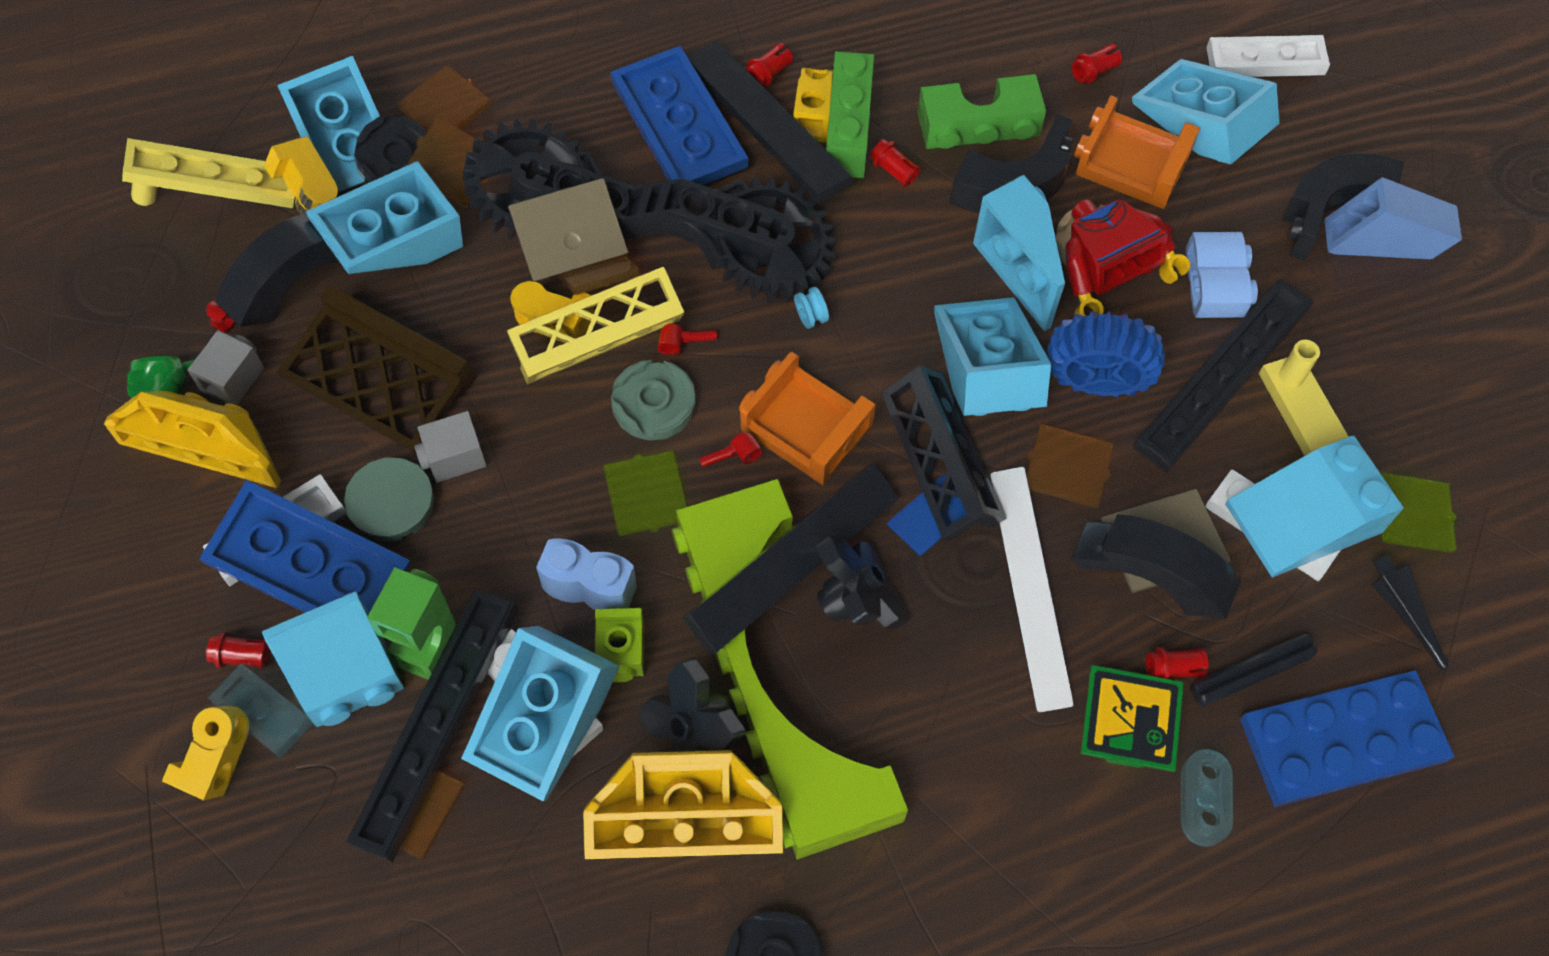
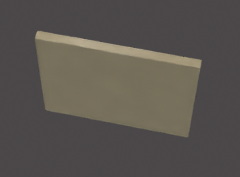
[508,178,628,282]
[1100,489,1231,593]

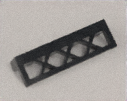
[881,365,1007,541]

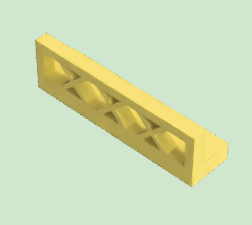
[507,267,684,384]

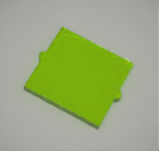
[603,451,687,536]
[1380,472,1457,553]

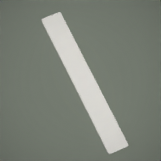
[990,467,1073,712]

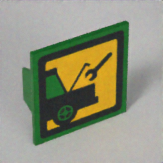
[1080,665,1184,772]

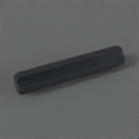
[1190,634,1318,706]

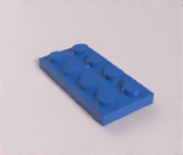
[610,46,748,185]
[199,480,411,613]
[1240,670,1455,807]

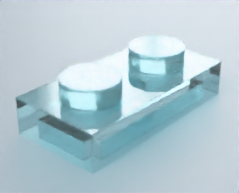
[208,663,313,758]

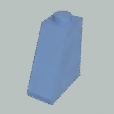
[1324,177,1462,259]

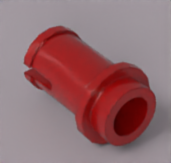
[746,43,793,87]
[1071,43,1122,83]
[870,139,922,188]
[206,631,271,669]
[1145,647,1209,679]

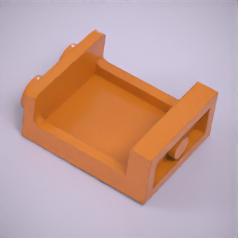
[1074,95,1200,209]
[739,351,876,485]

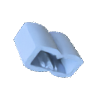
[1186,232,1258,318]
[536,538,637,610]

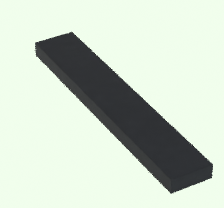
[687,40,852,204]
[1132,279,1314,473]
[682,463,899,655]
[346,588,519,863]

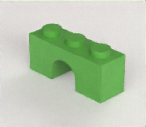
[826,51,874,178]
[917,74,1046,149]
[367,567,456,680]

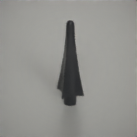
[1372,555,1449,670]

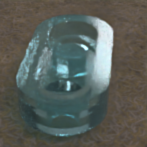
[1181,749,1233,847]

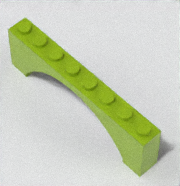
[671,479,908,860]

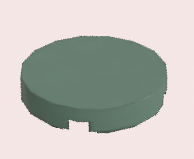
[611,360,696,440]
[344,457,435,543]

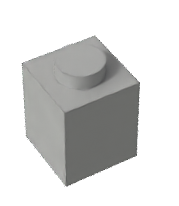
[188,330,264,405]
[414,411,487,483]

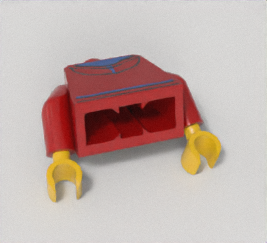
[1065,200,1191,316]

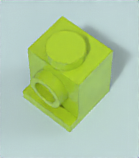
[595,608,644,682]

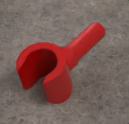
[206,300,236,333]
[658,323,717,356]
[699,432,762,468]

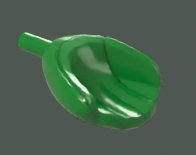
[127,355,195,399]

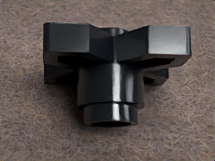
[816,535,910,629]
[638,657,745,752]

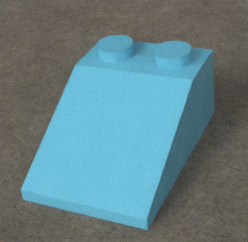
[277,56,380,194]
[1132,59,1280,164]
[306,161,463,274]
[973,175,1065,332]
[934,297,1051,416]
[1225,435,1404,578]
[262,591,404,727]
[461,626,619,801]

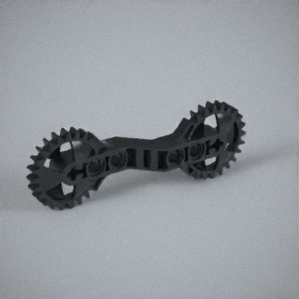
[462,119,837,303]

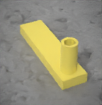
[122,138,295,208]
[1259,340,1349,456]

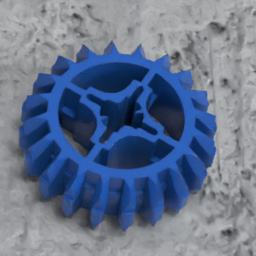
[1047,311,1165,398]

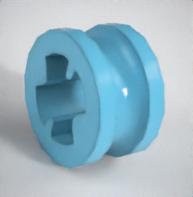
[794,287,829,329]

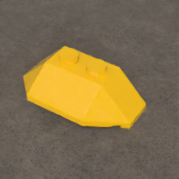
[104,391,281,488]
[583,750,783,859]

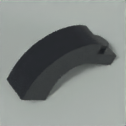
[950,114,1074,213]
[1282,153,1404,260]
[215,213,339,327]
[1071,514,1241,619]

